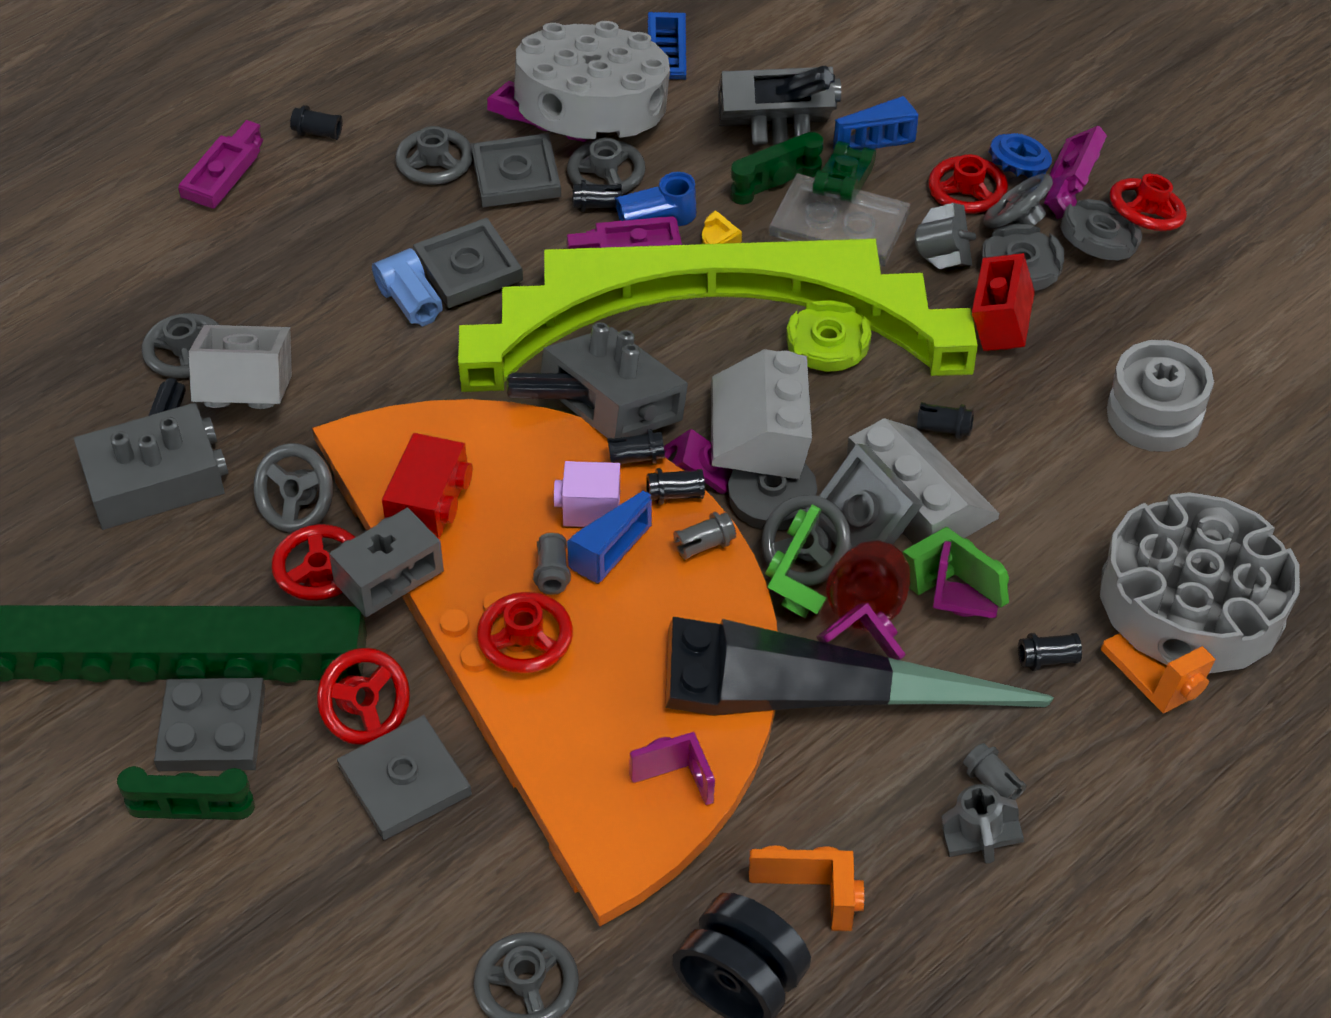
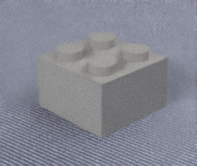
[189,325,292,409]

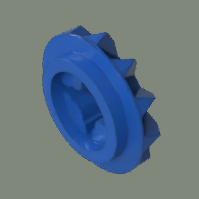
[988,133,1052,178]

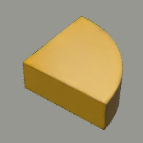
[702,210,742,244]

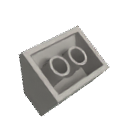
[711,349,812,479]
[847,418,999,544]

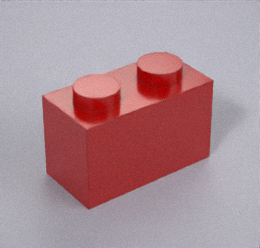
[972,253,1035,351]
[381,433,473,539]

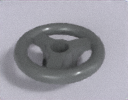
[395,126,473,185]
[567,138,646,194]
[983,174,1053,229]
[142,313,219,379]
[253,443,333,533]
[761,495,851,586]
[474,932,579,1018]

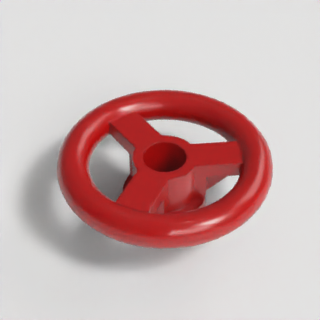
[928,154,1008,214]
[1109,173,1187,231]
[272,524,355,601]
[477,592,573,673]
[317,648,410,745]

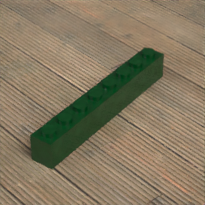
[0,605,367,683]

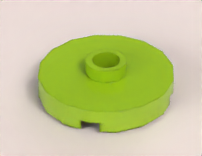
[786,300,872,372]

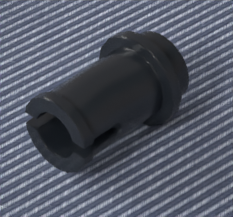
[290,105,343,140]
[572,180,622,212]
[917,402,974,439]
[608,429,665,465]
[646,468,705,505]
[1018,633,1082,671]

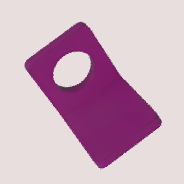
[664,429,733,494]
[933,541,998,618]
[816,603,906,660]
[629,732,715,805]

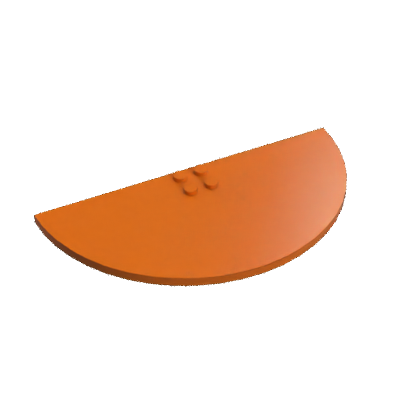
[312,399,778,927]

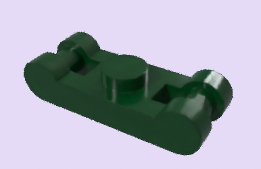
[731,132,824,205]
[812,141,876,203]
[117,766,255,820]

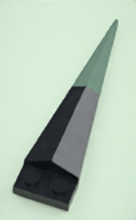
[665,617,1054,715]

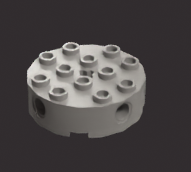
[514,21,670,139]
[1100,492,1300,674]

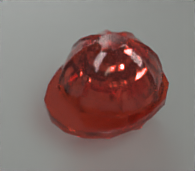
[826,540,910,631]

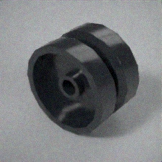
[673,893,811,1018]

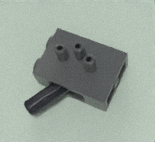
[718,66,841,146]
[506,322,688,439]
[74,378,229,530]

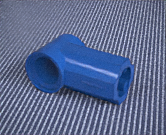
[615,172,697,226]

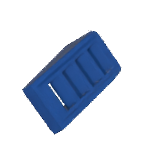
[647,12,686,80]
[833,96,918,150]
[567,490,652,584]

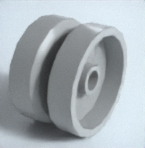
[1107,340,1214,452]

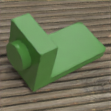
[765,504,828,618]
[903,527,1009,608]

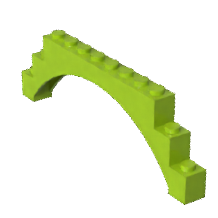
[458,239,978,392]

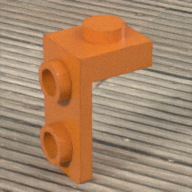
[1101,633,1216,714]
[749,845,864,931]

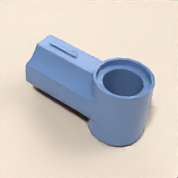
[372,248,443,327]

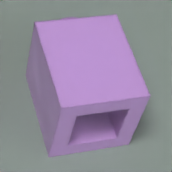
[554,461,620,527]

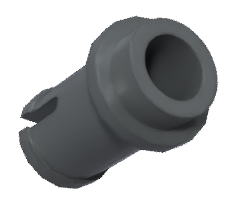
[673,512,736,560]
[533,533,571,595]
[963,743,1027,800]

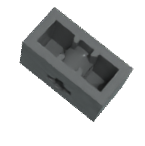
[329,507,444,617]

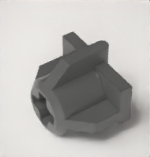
[915,203,976,270]
[941,784,1024,863]

